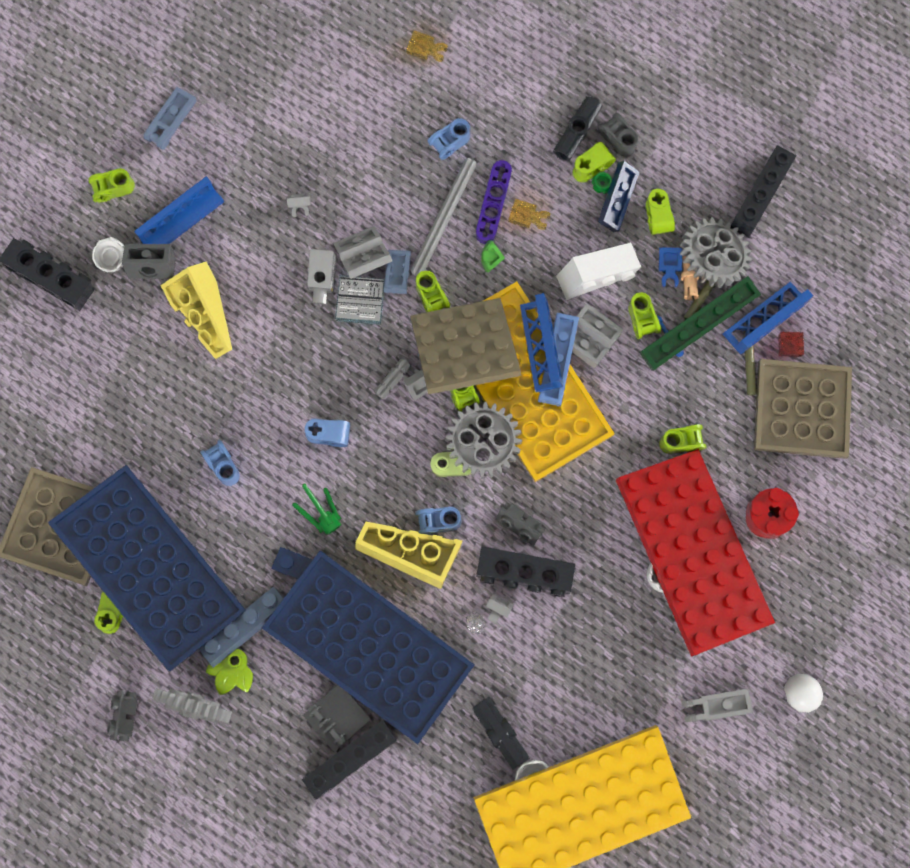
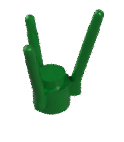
[292,483,342,536]

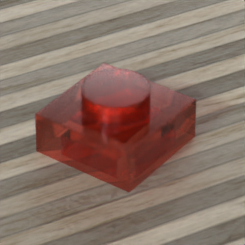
[778,332,804,357]

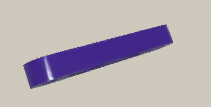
[476,160,512,244]

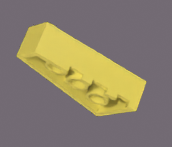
[355,522,463,589]

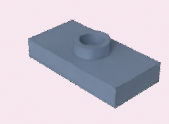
[384,250,411,294]

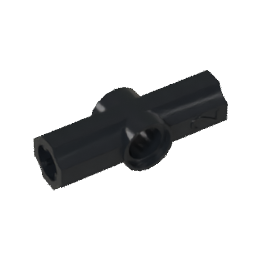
[553,96,603,162]
[472,697,530,770]

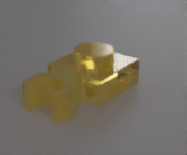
[406,30,448,62]
[508,199,551,230]

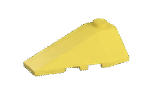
[161,261,232,359]

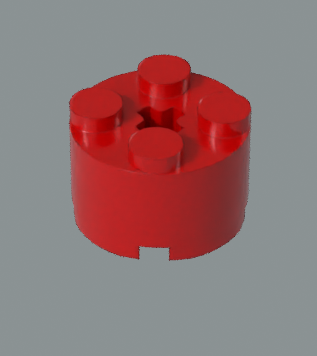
[745,488,799,539]

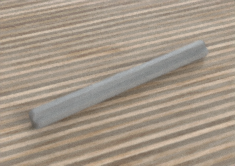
[411,158,476,277]

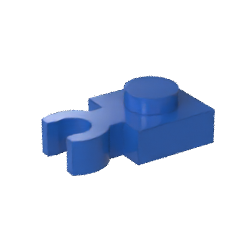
[659,248,682,288]

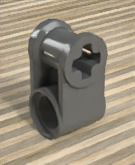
[598,113,638,157]

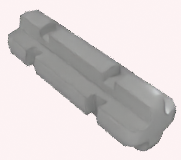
[375,358,411,399]

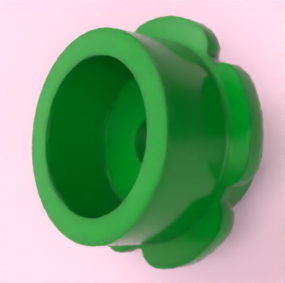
[591,172,612,194]

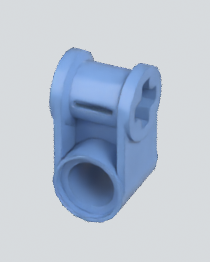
[428,118,470,160]
[305,419,350,447]
[200,440,240,486]
[415,507,462,535]

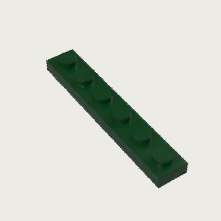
[639,276,761,371]

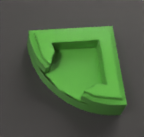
[481,240,505,273]

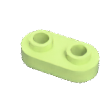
[430,452,471,477]

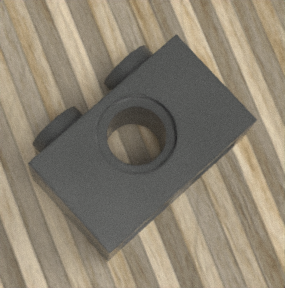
[122,244,176,279]

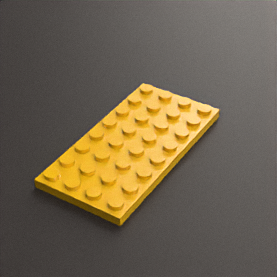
[474,281,615,482]
[473,725,691,868]

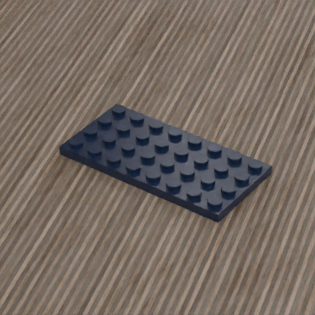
[48,465,246,673]
[262,551,475,744]

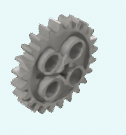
[680,217,752,288]
[446,402,522,478]
[152,688,232,723]

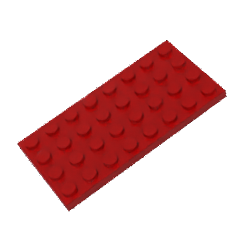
[616,449,775,657]

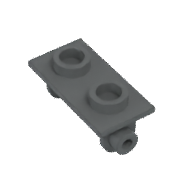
[495,502,545,546]
[107,691,138,742]

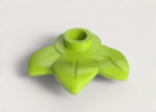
[206,649,253,695]

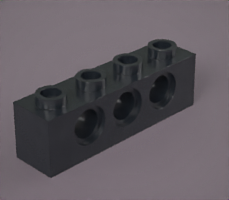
[730,145,797,237]
[0,238,95,312]
[476,546,576,597]
[301,720,397,800]

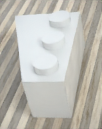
[556,243,641,300]

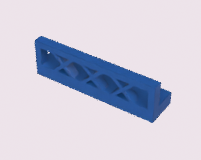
[134,176,224,244]
[723,281,814,355]
[520,293,563,393]

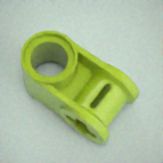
[572,142,616,183]
[88,168,135,203]
[645,189,675,235]
[416,270,450,312]
[628,292,661,339]
[450,386,480,412]
[659,424,707,454]
[94,591,123,634]

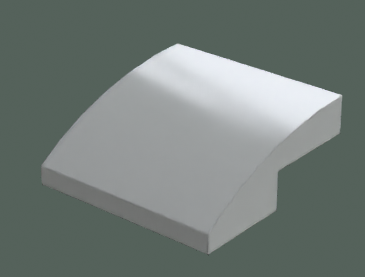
[333,226,392,279]
[572,304,624,369]

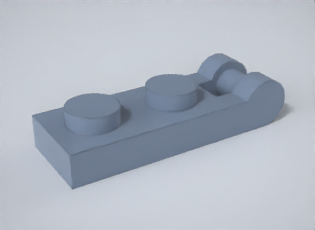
[143,87,197,150]

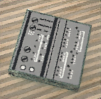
[335,275,385,325]

